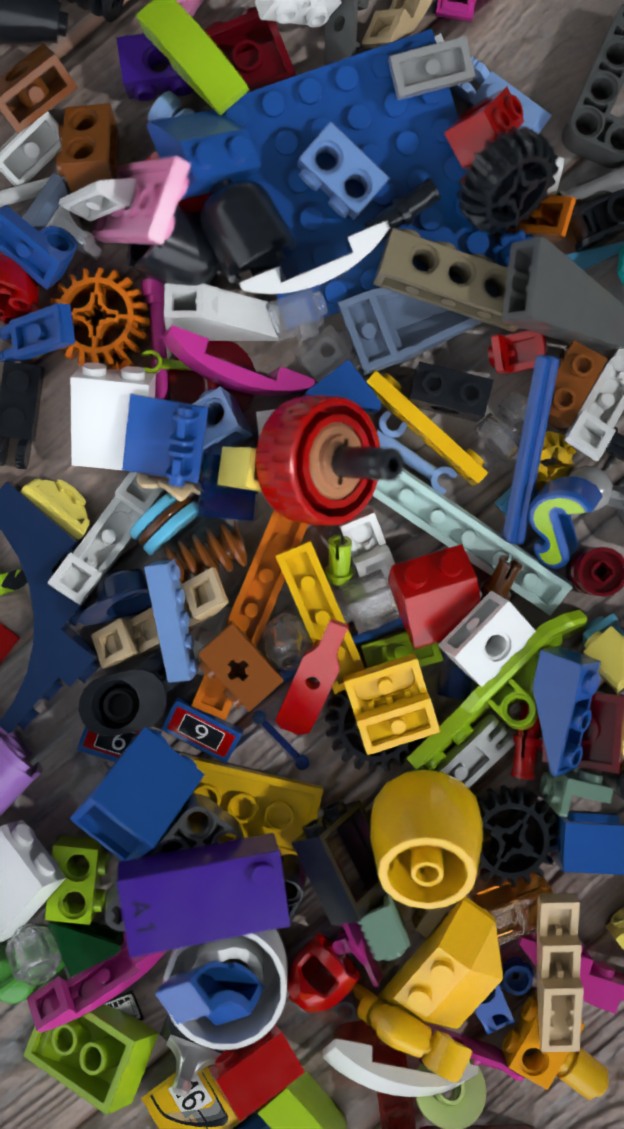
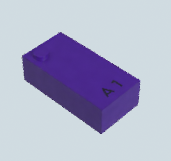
[117,833,290,958]

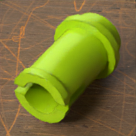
[324,535,354,586]

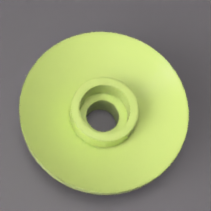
[415,1061,486,1129]

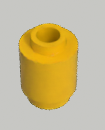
[556,1047,609,1100]

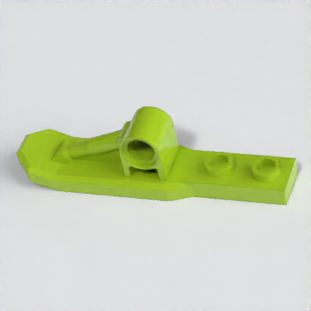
[406,610,588,771]

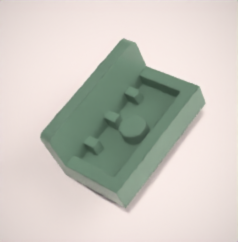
[540,767,614,817]

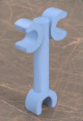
[377,411,457,495]

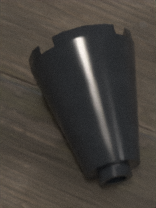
[0,0,69,44]

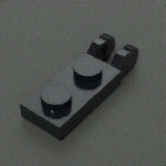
[0,361,44,469]

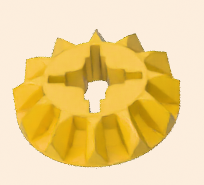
[535,431,576,490]

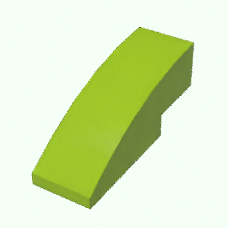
[135,0,249,116]

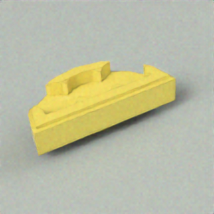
[20,479,89,541]

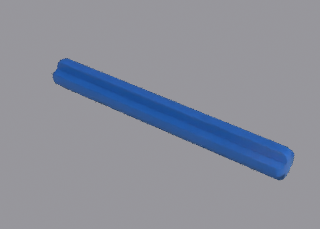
[502,355,559,544]

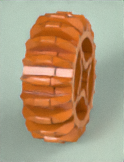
[50,266,150,369]

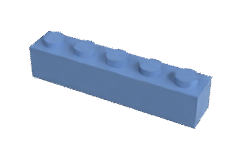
[144,559,199,683]

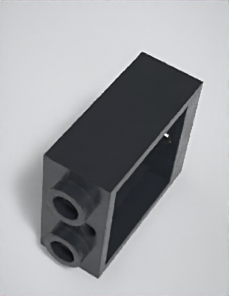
[292,800,387,926]

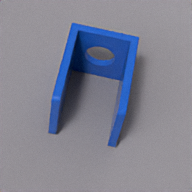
[552,811,624,875]

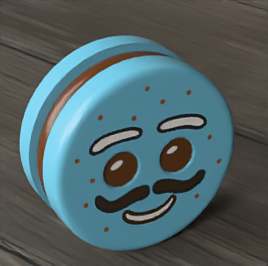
[129,492,201,555]

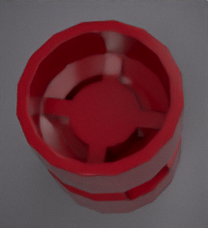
[566,547,624,597]

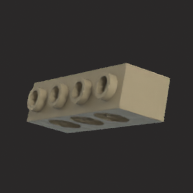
[373,228,519,332]

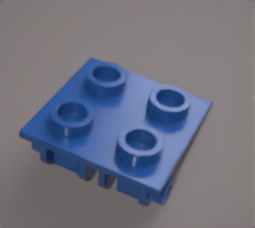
[122,393,209,487]

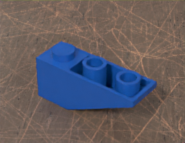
[533,647,601,776]

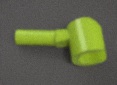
[142,350,193,374]

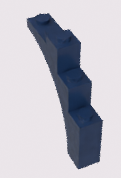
[0,482,99,734]

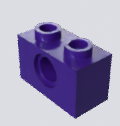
[116,34,194,101]

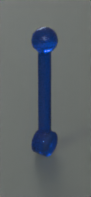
[252,710,310,770]

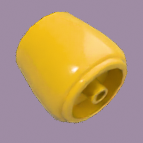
[370,769,483,909]

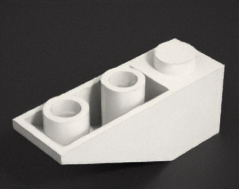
[164,283,280,341]

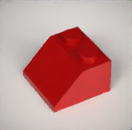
[387,544,481,650]
[209,1025,305,1122]

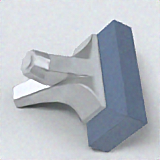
[23,173,103,260]

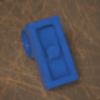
[0,205,77,290]

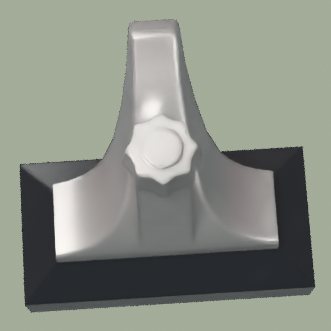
[160,1014,226,1097]

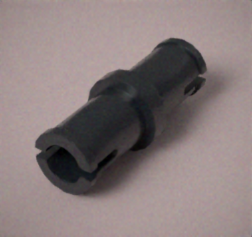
[364,178,441,245]

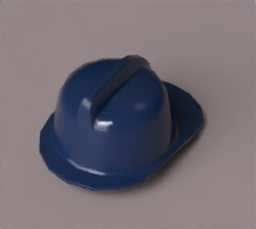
[79,569,152,625]

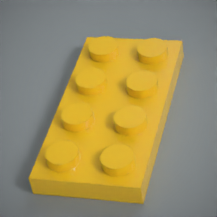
[179,753,324,856]

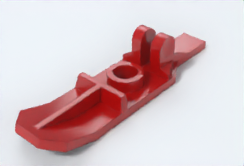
[275,618,349,735]

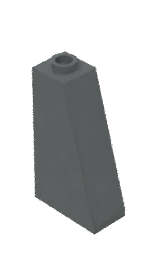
[502,236,624,352]

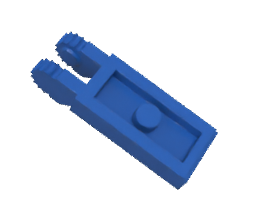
[0,303,75,362]

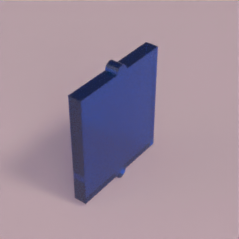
[198,453,259,521]

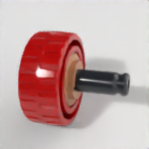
[256,395,403,526]

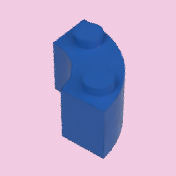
[154,961,265,1025]

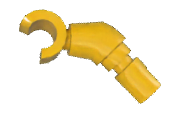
[353,984,472,1083]

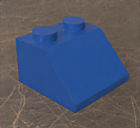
[147,110,262,200]

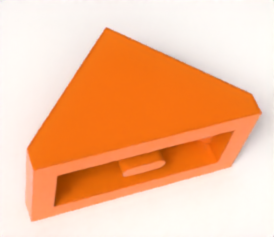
[506,195,576,244]

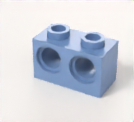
[297,122,389,220]
[193,387,253,466]

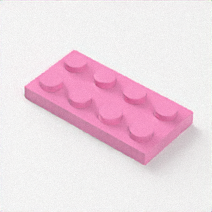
[91,157,190,244]

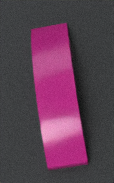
[162,325,315,397]
[27,933,166,1033]

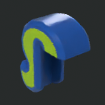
[528,476,603,569]

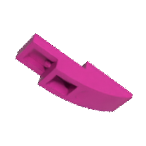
[512,924,624,1014]

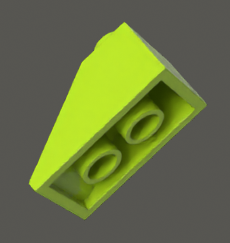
[23,1004,159,1115]

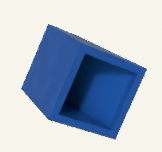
[69,727,205,861]

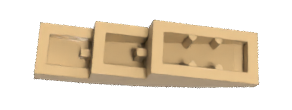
[537,893,583,1052]

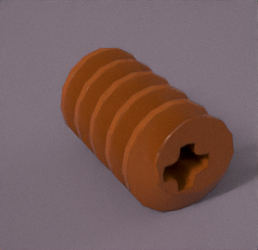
[163,520,247,584]

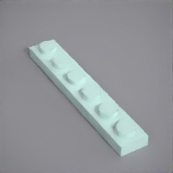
[372,468,573,616]

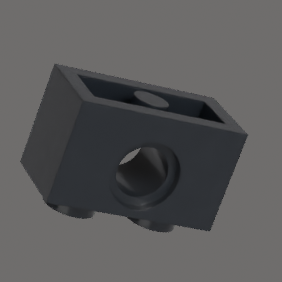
[408,361,494,422]

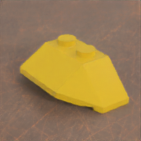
[378,896,503,1029]

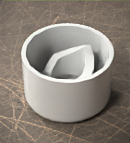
[163,929,288,1050]

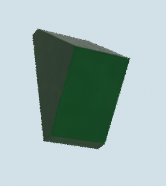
[47,921,125,977]

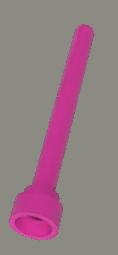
[141,279,169,400]

